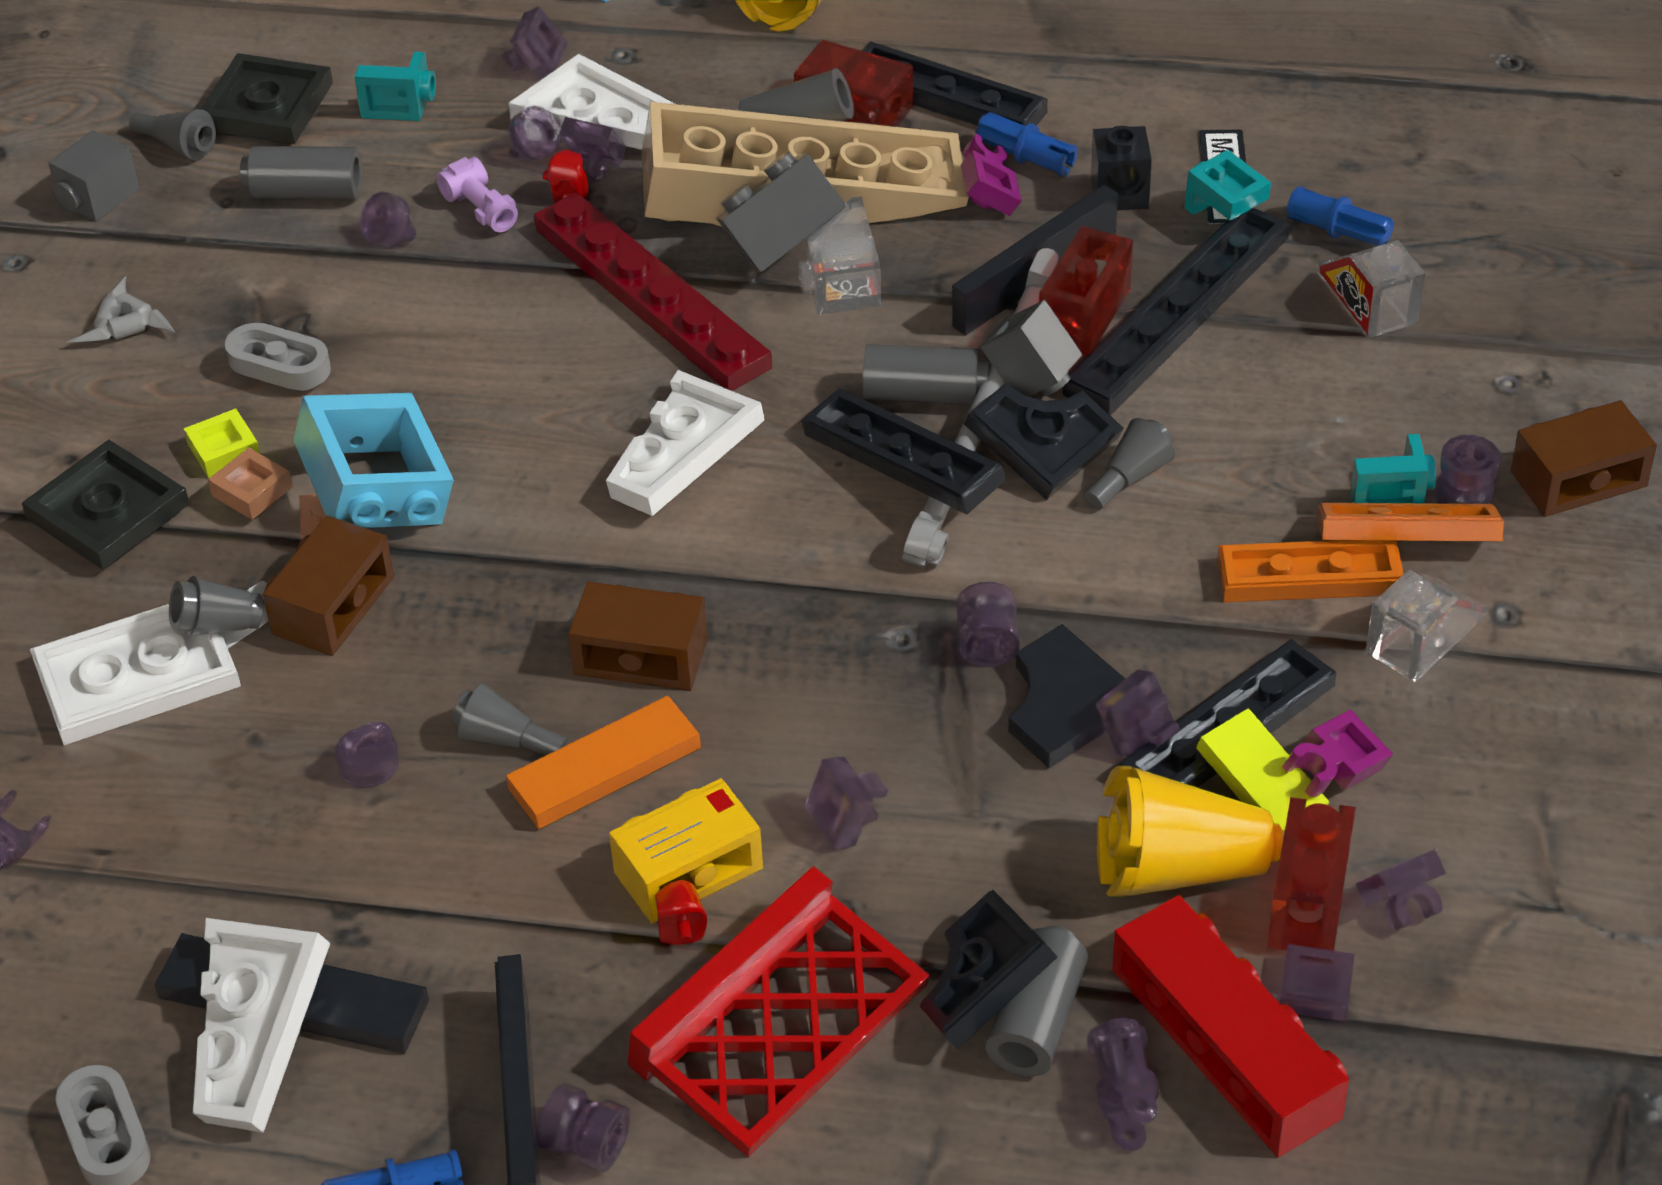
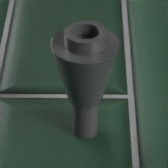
[129,109,216,160]
[1084,418,1175,510]
[452,683,568,756]

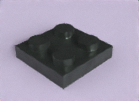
[201,53,333,144]
[22,439,190,570]

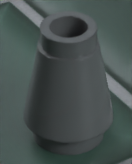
[169,576,264,636]

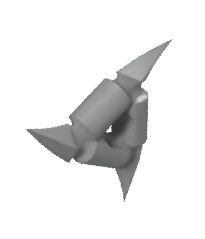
[67,276,176,342]

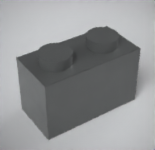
[716,151,847,272]

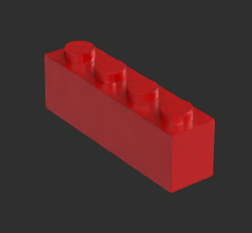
[1112,895,1350,1158]

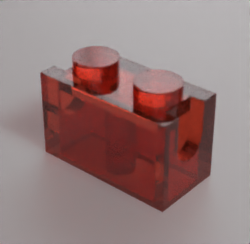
[794,39,913,127]
[1039,226,1133,357]
[1267,797,1356,958]

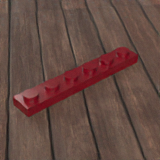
[534,192,772,391]

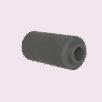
[738,68,854,121]
[240,146,362,199]
[863,344,990,405]
[985,926,1088,1076]

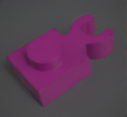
[961,134,1022,216]
[1282,709,1393,797]

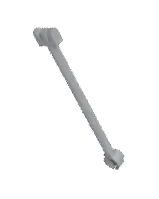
[902,248,1058,568]

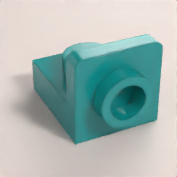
[354,51,436,121]
[1184,149,1271,220]
[1349,433,1436,504]

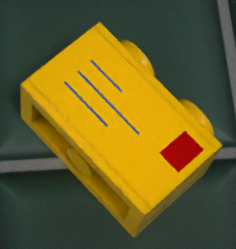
[609,778,763,924]

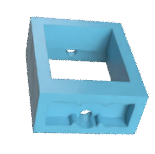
[293,393,454,528]

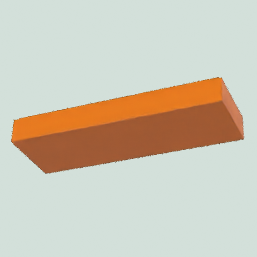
[1317,503,1504,541]
[1217,540,1404,602]
[506,695,701,830]

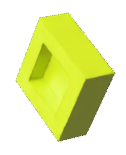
[184,408,260,478]

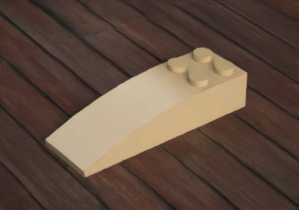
[642,102,969,227]

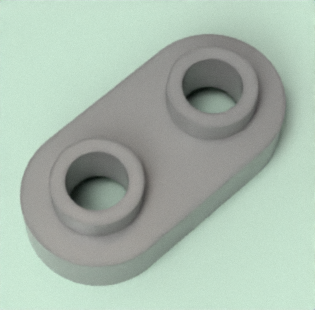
[225,323,331,391]
[56,1065,151,1185]

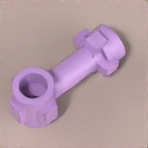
[436,157,518,232]

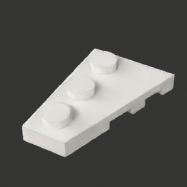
[508,54,675,150]
[606,370,765,516]
[193,918,330,1133]

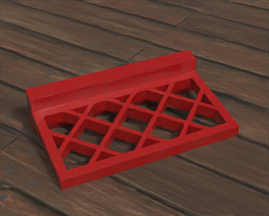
[627,866,930,1158]

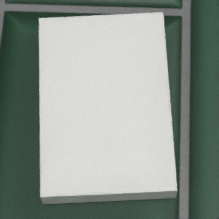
[30,604,241,745]

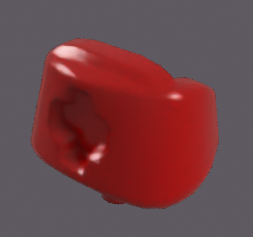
[543,149,589,203]
[655,880,708,945]

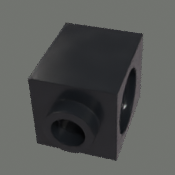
[1091,126,1152,211]

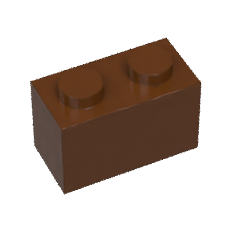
[1510,400,1657,517]
[262,515,395,656]
[568,581,708,691]

